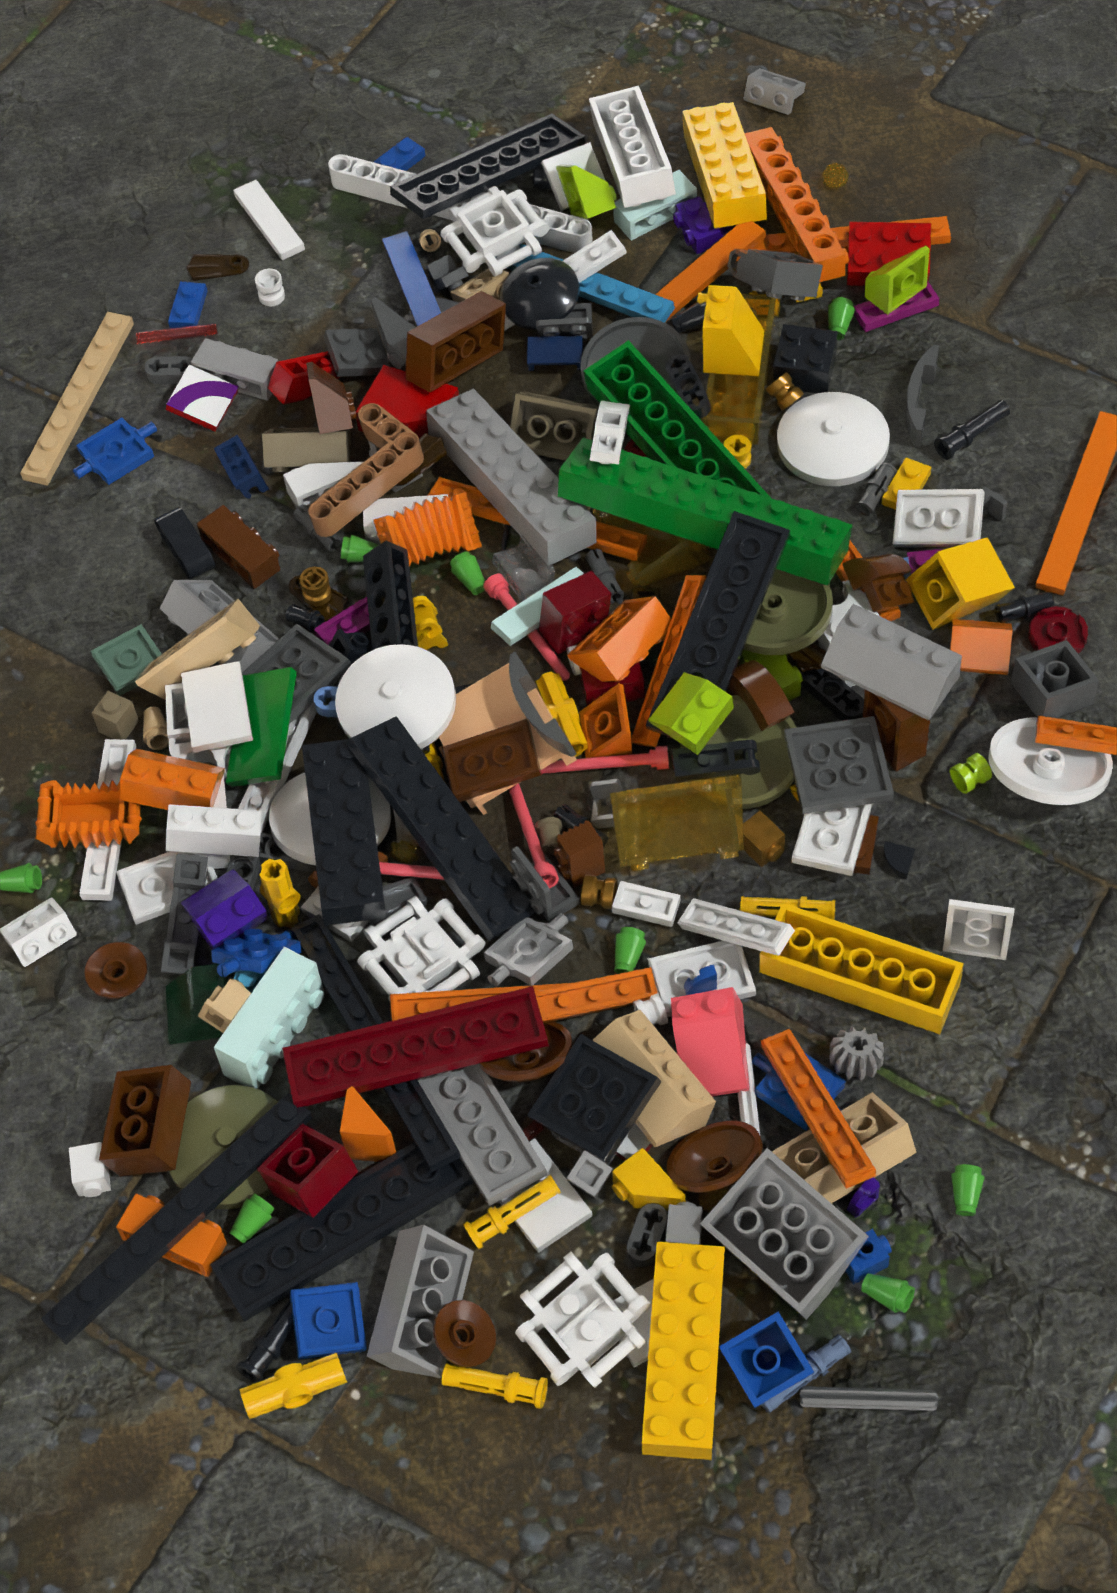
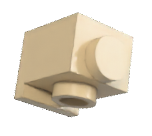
[198,979,251,1033]

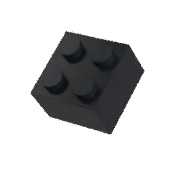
[773,324,838,393]

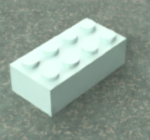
[214,947,324,1089]

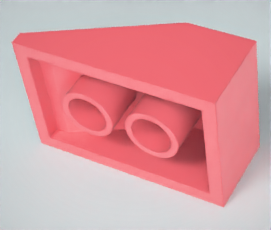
[671,987,749,1097]

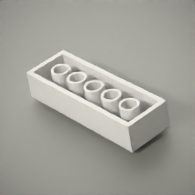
[589,86,676,208]

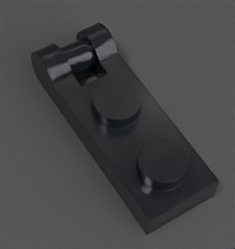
[671,740,761,782]

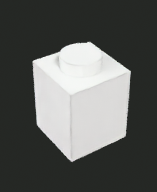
[69,1142,111,1197]

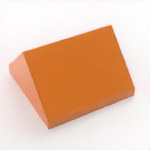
[950,619,1013,675]
[579,683,632,758]
[340,1086,396,1162]

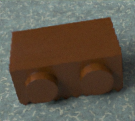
[554,820,605,888]

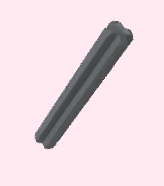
[800,1386,938,1411]

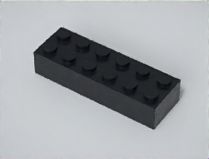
[302,739,386,926]

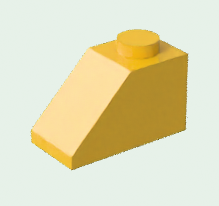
[612,1148,686,1211]

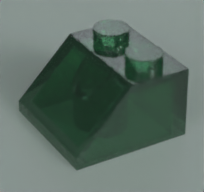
[166,964,229,1045]

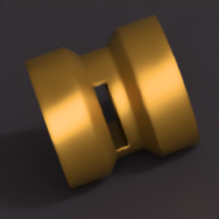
[766,372,804,411]
[299,566,332,607]
[581,875,617,909]

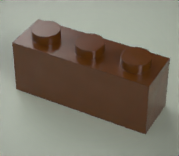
[197,505,280,589]

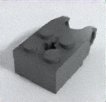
[728,249,823,301]

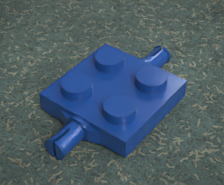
[72,417,157,485]
[211,929,301,977]
[752,1052,846,1131]

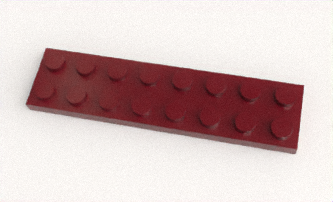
[282,986,549,1108]

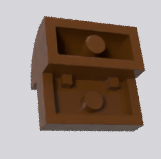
[842,554,915,613]

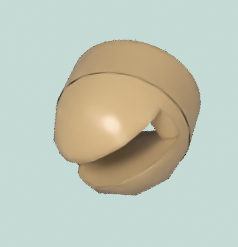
[419,229,441,252]

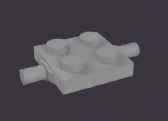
[484,913,573,987]

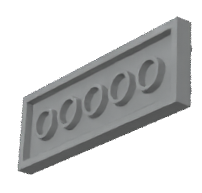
[417,1064,547,1206]

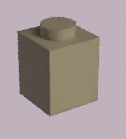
[92,691,139,740]

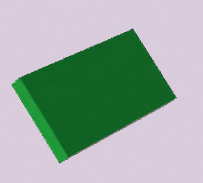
[226,667,297,787]

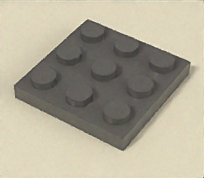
[242,624,352,724]
[784,716,894,814]

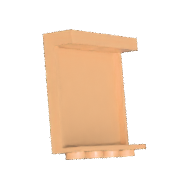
[435,663,577,815]

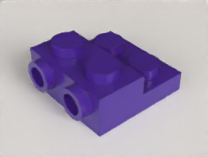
[673,196,737,255]

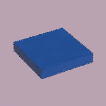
[290,1282,367,1359]

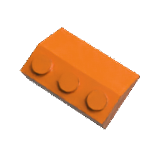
[567,596,671,682]
[120,749,225,810]

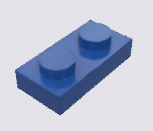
[374,137,426,171]
[168,281,208,331]

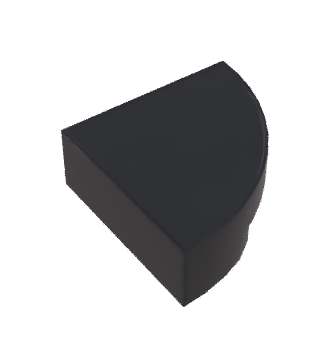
[884,841,915,880]

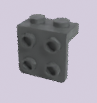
[536,303,593,342]
[510,846,580,923]

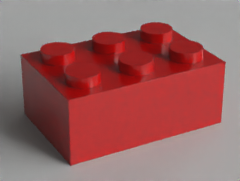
[847,222,931,286]

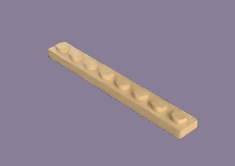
[20,312,134,486]

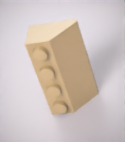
[135,599,260,700]
[593,1010,716,1147]
[772,1092,917,1204]

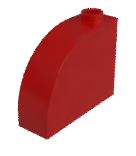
[356,365,459,439]

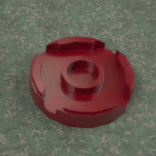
[1028,606,1088,654]

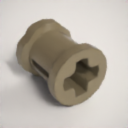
[535,817,562,858]

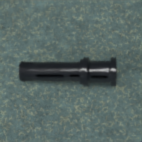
[934,400,1010,460]
[236,1286,304,1383]

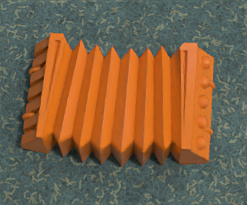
[373,492,482,567]
[35,780,142,849]

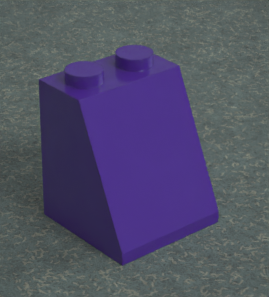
[181,869,267,950]

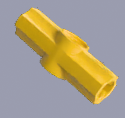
[536,671,588,757]
[259,859,301,928]
[239,1353,347,1419]

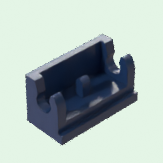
[527,336,584,371]
[214,434,269,498]

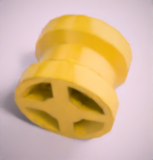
[723,435,751,468]

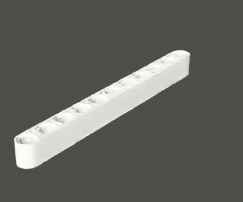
[328,154,593,253]

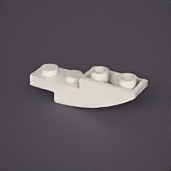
[590,401,630,464]

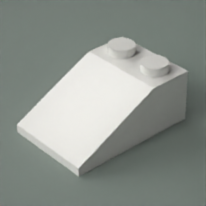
[943,899,1015,960]

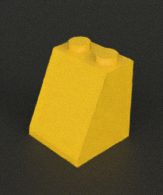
[703,285,764,376]
[906,537,1015,630]

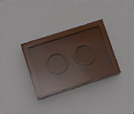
[442,719,542,802]

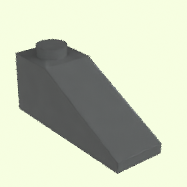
[371,297,415,371]

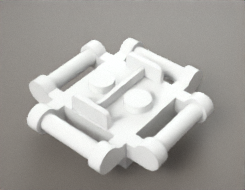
[440,186,550,277]
[357,896,485,1001]
[515,1251,651,1388]

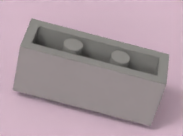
[191,338,278,401]

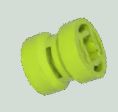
[949,753,992,794]

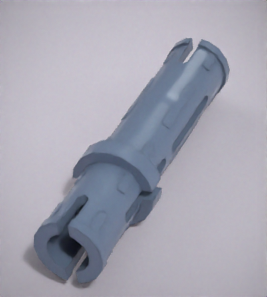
[761,1334,851,1414]

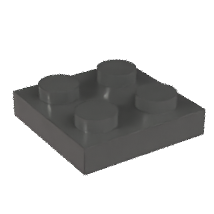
[323,328,391,377]

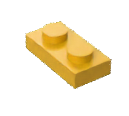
[882,458,932,510]

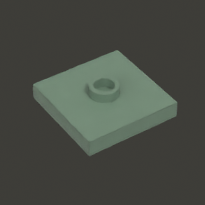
[90,624,162,696]

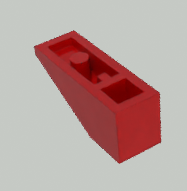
[267,351,340,405]

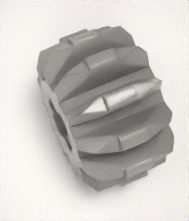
[829,1026,884,1082]

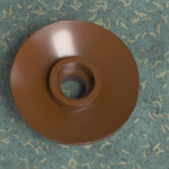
[85,942,147,999]
[433,1300,496,1367]

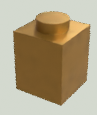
[737,811,785,867]

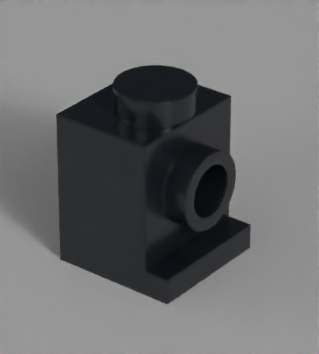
[329,629,372,664]

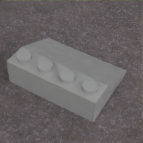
[700,1148,869,1320]

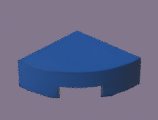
[684,965,717,995]

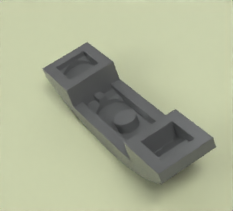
[906,345,939,448]
[509,652,577,757]
[161,854,208,976]

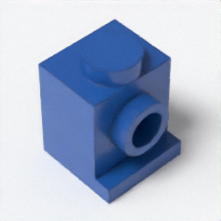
[845,1229,892,1285]

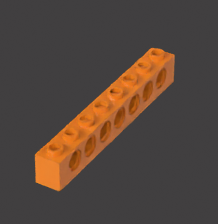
[744,127,849,282]

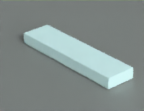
[491,567,584,646]

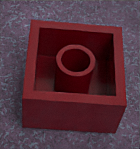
[539,570,612,654]
[257,1124,359,1218]

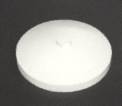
[777,392,890,486]
[335,644,456,749]
[988,717,1113,805]
[269,773,391,865]

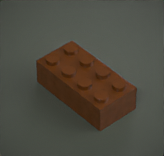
[406,291,506,392]

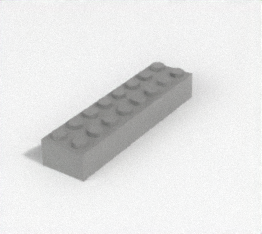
[426,388,597,566]

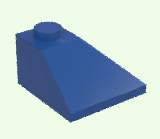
[719,1312,814,1408]

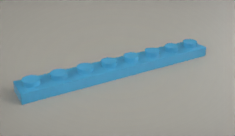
[495,244,675,323]

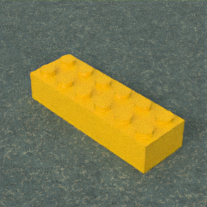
[682,102,767,229]
[759,903,964,1034]
[642,1242,725,1460]

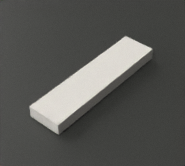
[233,180,305,260]
[677,898,795,956]

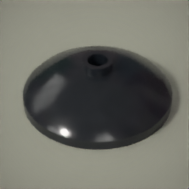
[500,258,580,329]

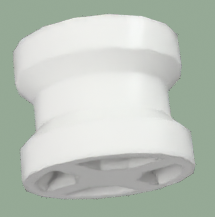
[633,993,668,1025]

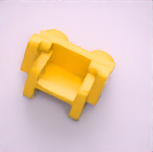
[413,596,448,650]

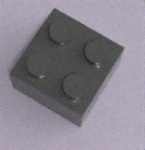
[1011,640,1099,718]

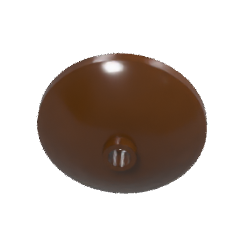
[479,1021,573,1082]
[667,1121,763,1193]

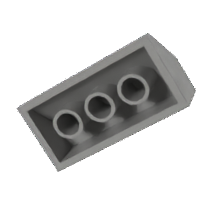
[160,580,279,672]
[821,604,962,720]
[367,1225,474,1378]

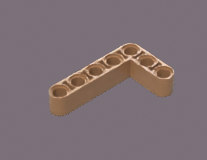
[308,403,424,537]

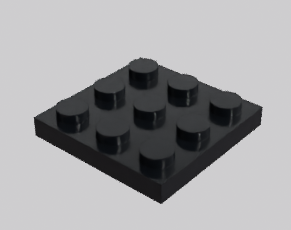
[527,1034,661,1164]

